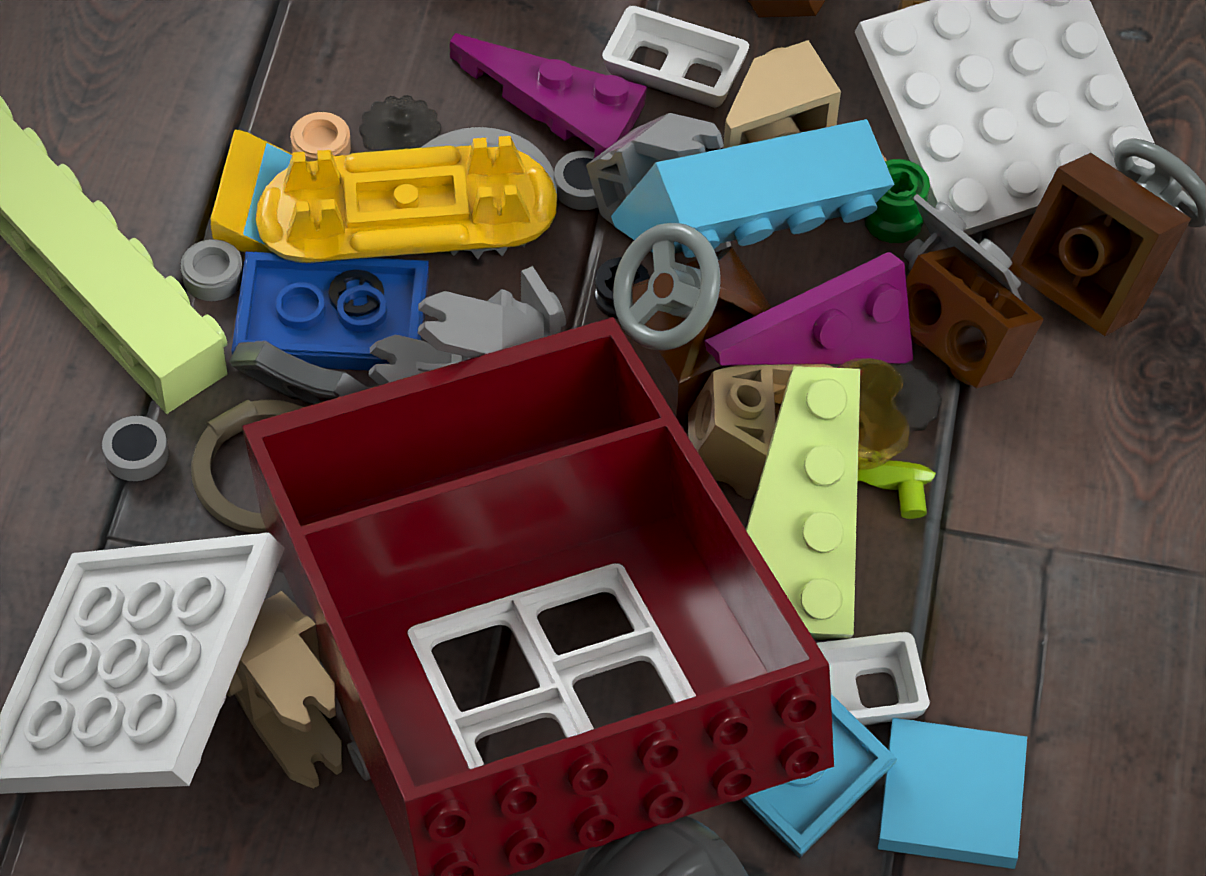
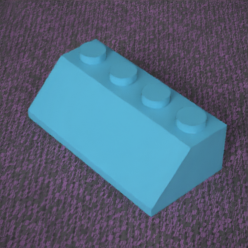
[611,119,894,258]

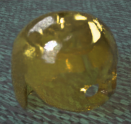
[837,358,910,471]

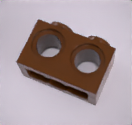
[906,246,1044,389]

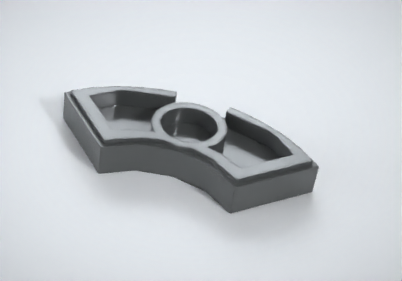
[229,341,369,405]

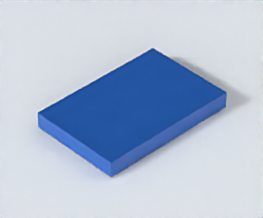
[231,251,429,371]

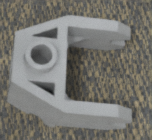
[586,113,731,252]
[369,289,544,385]

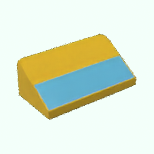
[211,129,292,253]

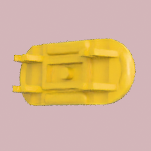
[256,136,557,263]

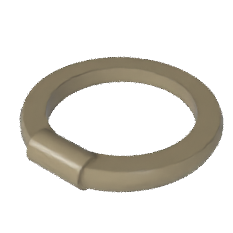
[191,399,304,534]

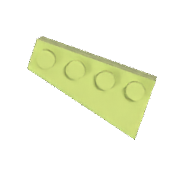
[746,366,860,641]

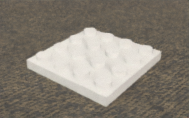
[855,0,1155,235]
[0,533,285,794]

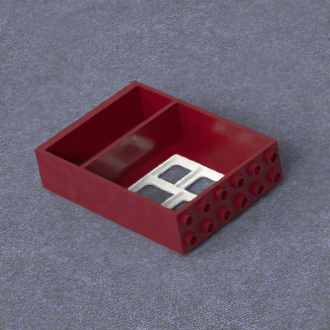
[242,317,834,876]

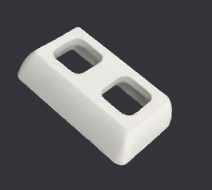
[602,6,749,108]
[816,632,930,725]

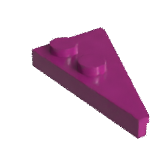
[450,33,647,158]
[705,252,913,365]

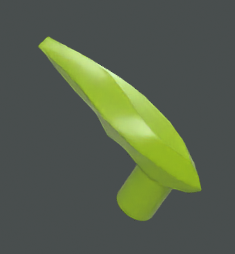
[857,461,936,519]

